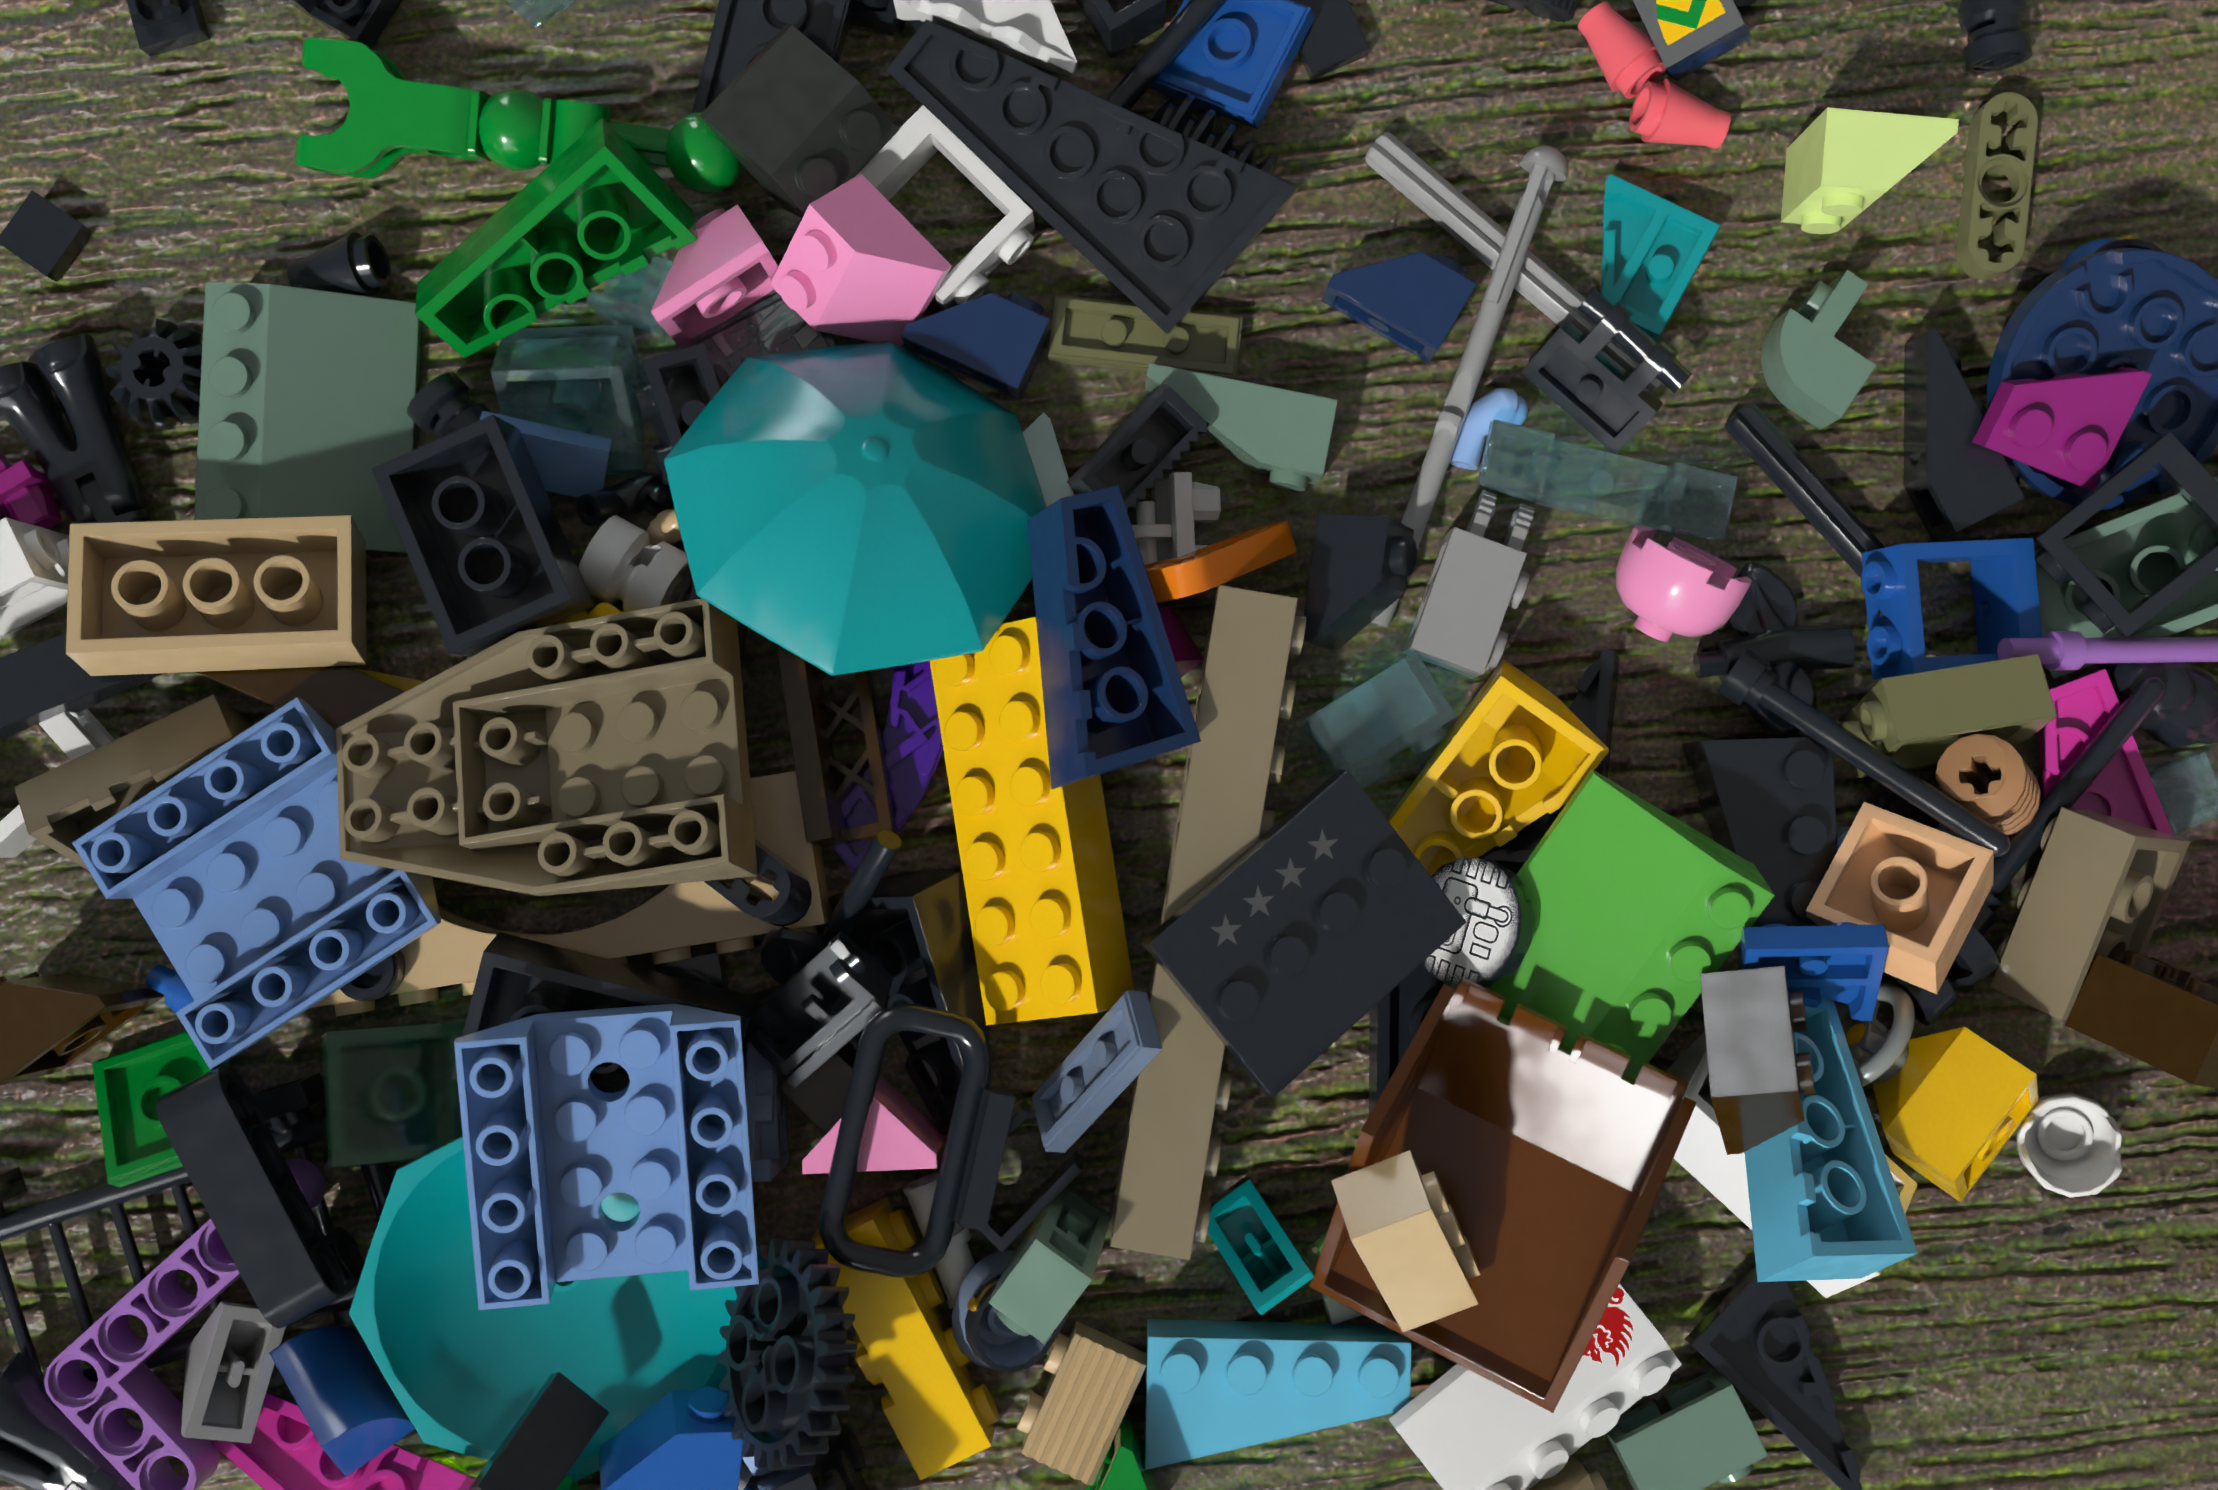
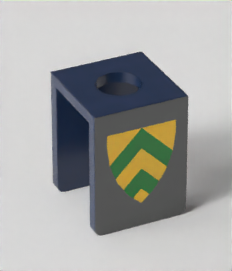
[1633,0,1753,81]

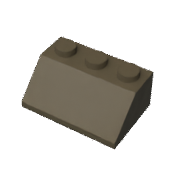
[1990,807,2191,1020]

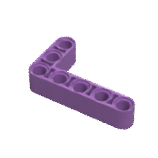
[44,1158,326,1490]

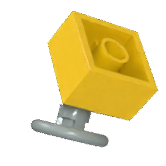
[1834,982,2039,1202]

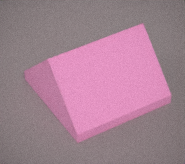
[802,1076,947,1174]

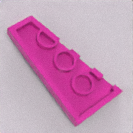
[212,1391,476,1490]

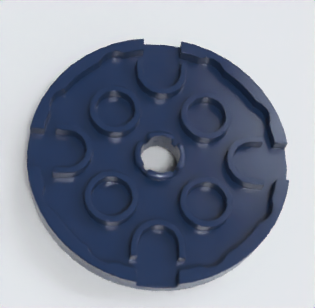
[1987,248,2218,509]

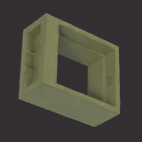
[1842,654,2057,778]

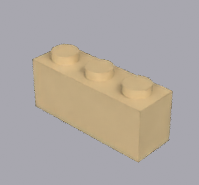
[1331,1150,1481,1332]

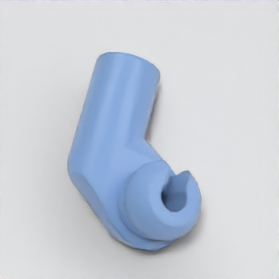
[1449,388,1528,470]

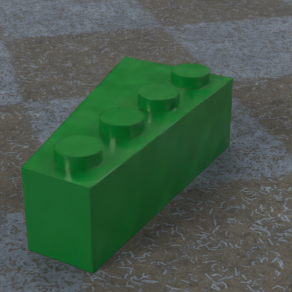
[415,118,698,358]

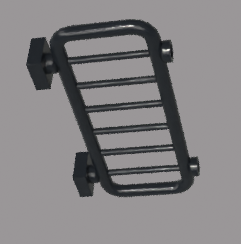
[0,1071,393,1384]

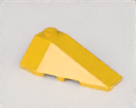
[1387,659,1609,876]

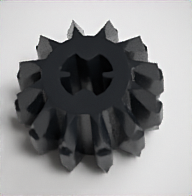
[104,319,203,430]

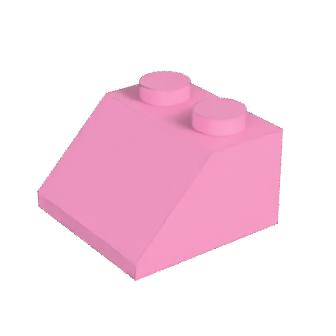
[770,173,952,346]

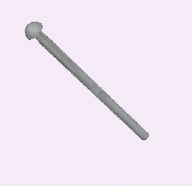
[1371,146,1568,628]

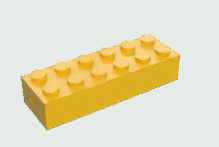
[930,617,1134,1025]

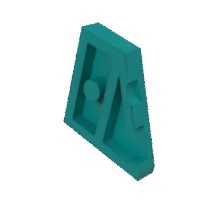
[1601,174,1720,342]

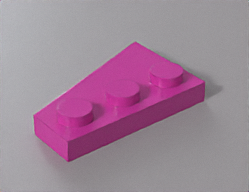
[2038,669,2174,835]

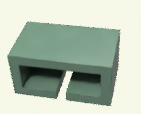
[1605,1369,1768,1490]

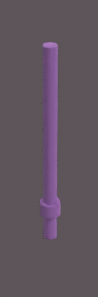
[1997,631,2218,670]

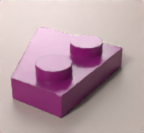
[1972,367,2152,491]

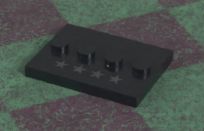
[1141,769,1466,1098]

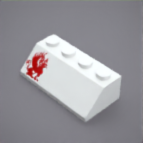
[1389,1283,1682,1490]

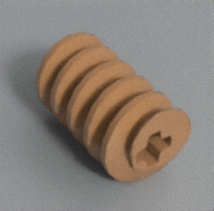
[1935,734,2041,835]

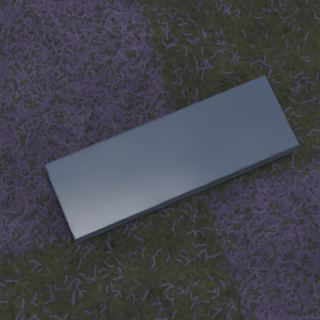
[1032,990,1163,1153]

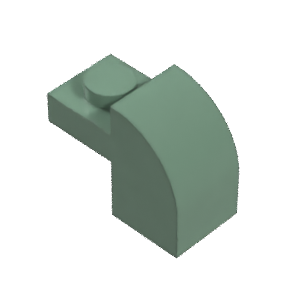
[1761,270,1876,430]

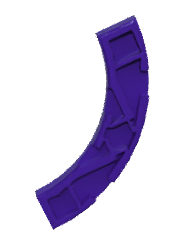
[833,661,944,874]

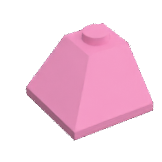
[651,204,778,349]

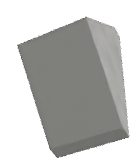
[181,1301,286,1444]

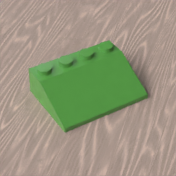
[1451,769,1775,1080]

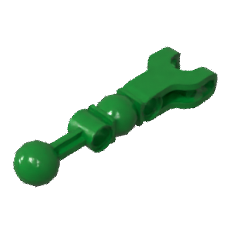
[295,38,743,194]

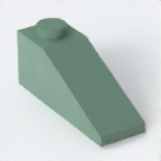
[1145,363,1338,491]
[989,1185,1111,1344]

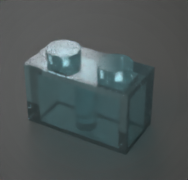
[1301,651,1457,788]

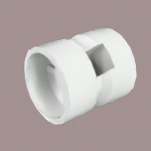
[578,515,693,612]

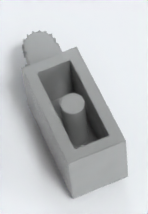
[1402,490,1535,679]

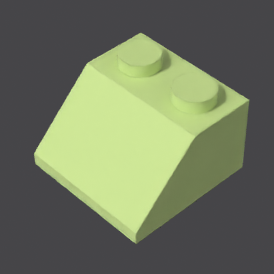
[1781,107,1959,234]

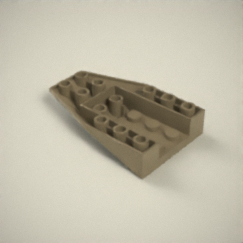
[336,598,758,896]

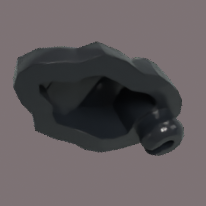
[2104,662,2218,748]

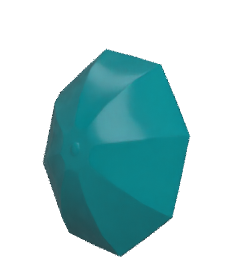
[664,341,1047,676]
[349,1136,737,1481]

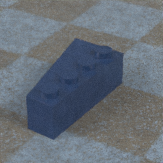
[1027,485,1201,789]

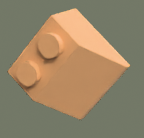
[1806,802,1994,994]

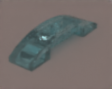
[1477,419,1738,540]

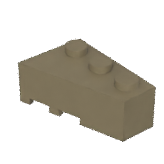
[14,694,255,871]

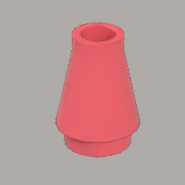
[1577,1,1666,99]
[1629,79,1731,149]

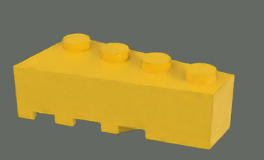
[810,1197,1000,1480]

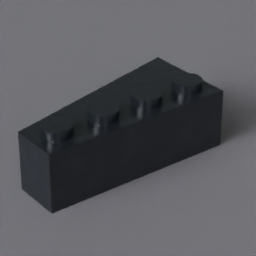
[1682,737,1838,942]

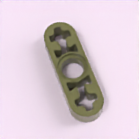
[1956,92,2038,280]

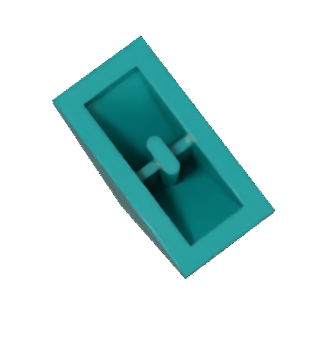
[1207,1179,1315,1315]

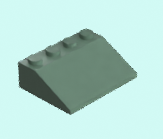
[194,282,422,554]

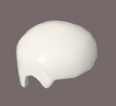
[2017,1092,2123,1198]

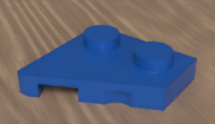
[1738,922,1889,1021]

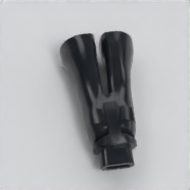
[0,334,151,524]
[0,1352,135,1490]

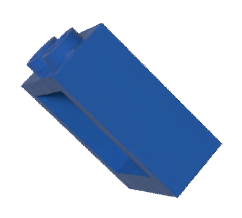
[1861,538,2044,680]

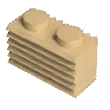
[1016,1321,1147,1486]

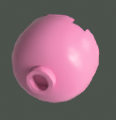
[1616,525,1752,642]

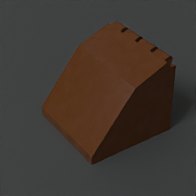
[1309,977,1697,1413]

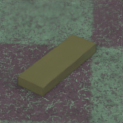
[1048,295,1243,380]

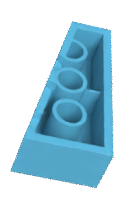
[1744,997,1918,1282]
[1144,1319,1411,1470]

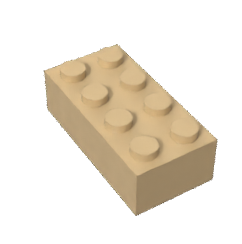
[66,515,367,676]

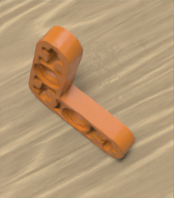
[1144,520,1297,603]

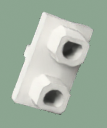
[1131,472,1221,565]

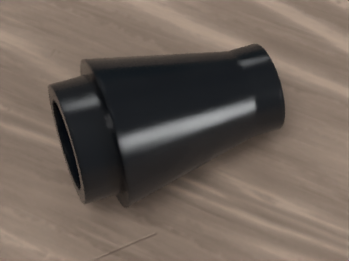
[287,232,391,295]

